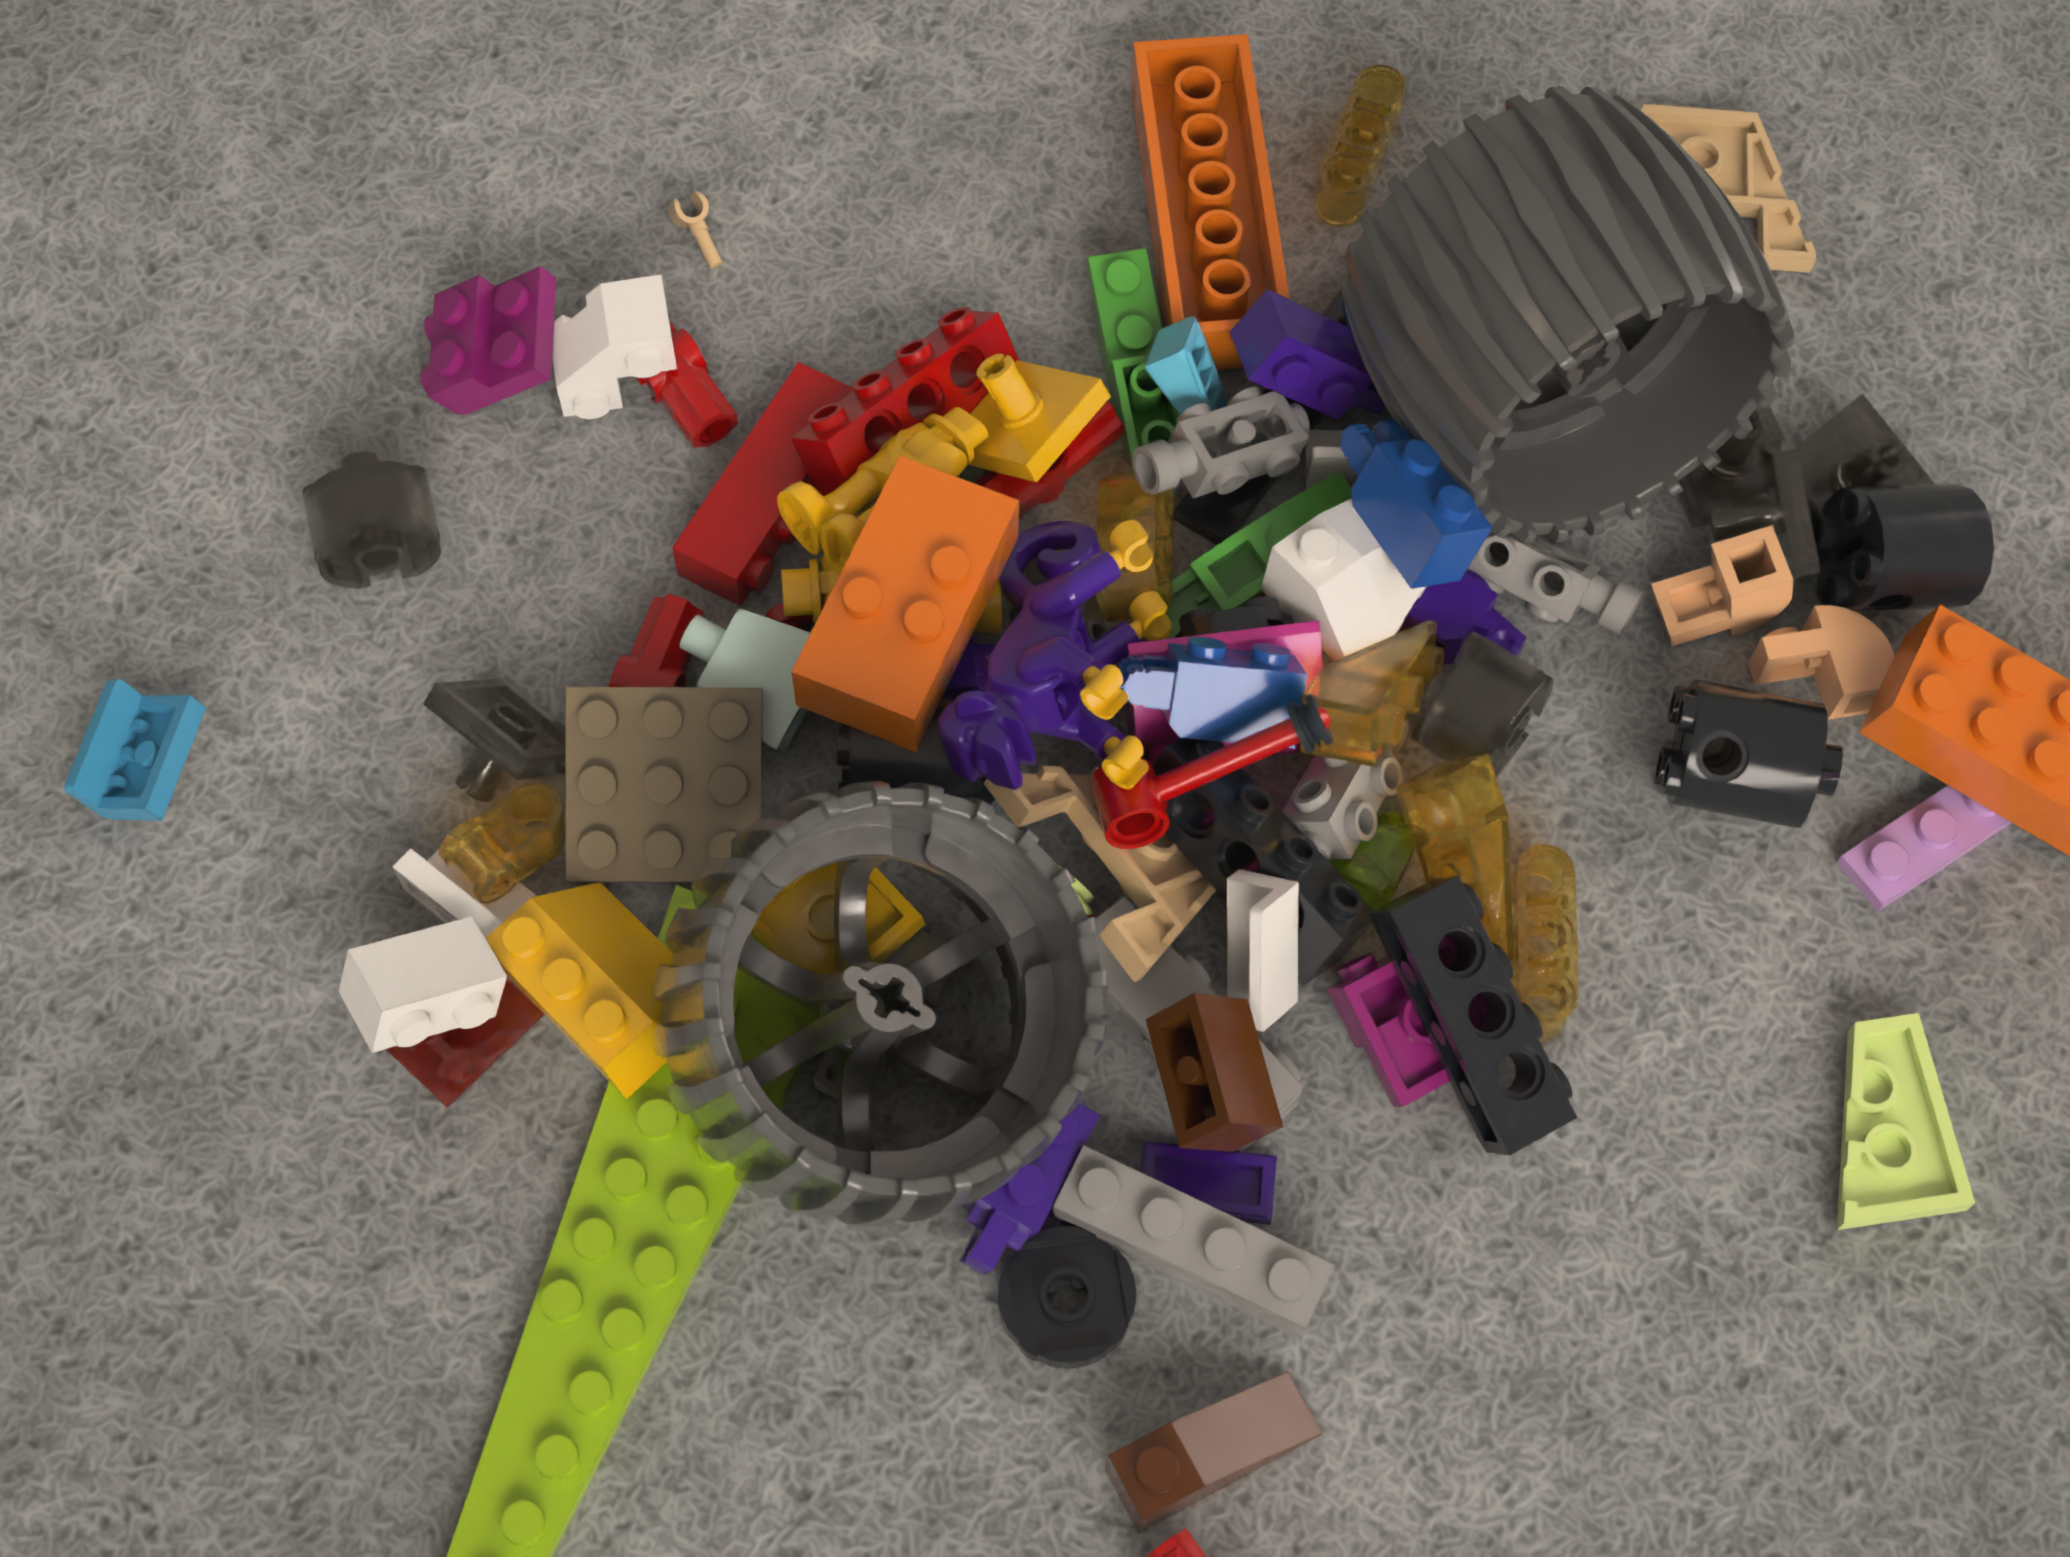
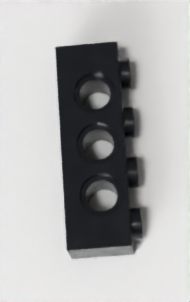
[1152,738,1374,986]
[1368,875,1577,1156]

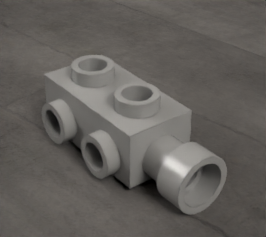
[1132,386,1310,498]
[1468,531,1644,635]
[1283,703,1410,861]

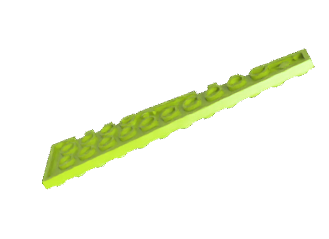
[446,885,820,1557]

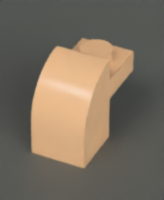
[1651,525,1793,647]
[1748,605,1895,720]

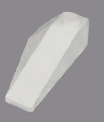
[1261,498,1426,674]

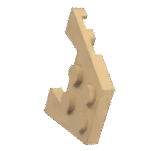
[1641,104,1816,273]
[984,766,1216,983]

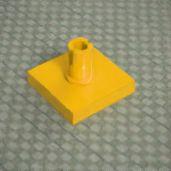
[968,354,1111,483]
[751,862,925,974]

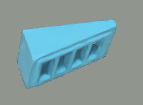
[1145,316,1228,415]

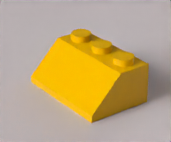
[485,882,673,1099]

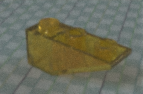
[1300,620,1444,767]
[1396,753,1514,961]

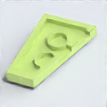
[1837,1013,1975,1230]

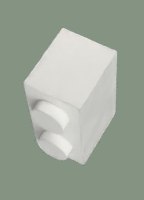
[338,916,507,1053]

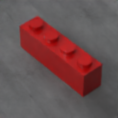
[672,362,865,606]

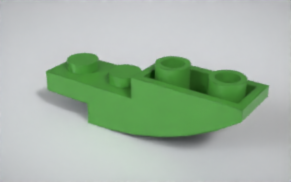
[1086,248,1180,478]
[1156,471,1352,639]

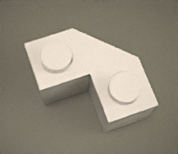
[552,275,677,419]

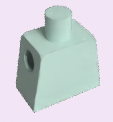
[679,608,810,752]

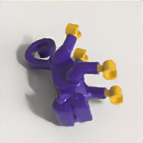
[938,520,1172,790]

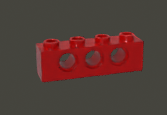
[791,307,1019,496]

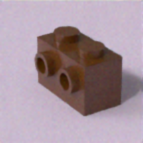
[1145,993,1283,1152]

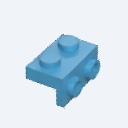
[64,679,206,821]

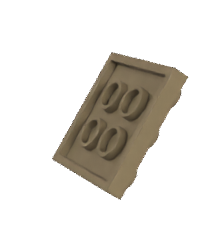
[566,687,763,882]

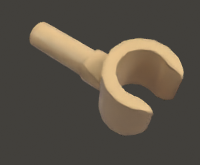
[668,191,723,269]

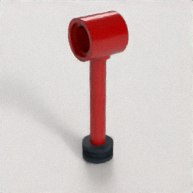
[1090,694,1334,849]

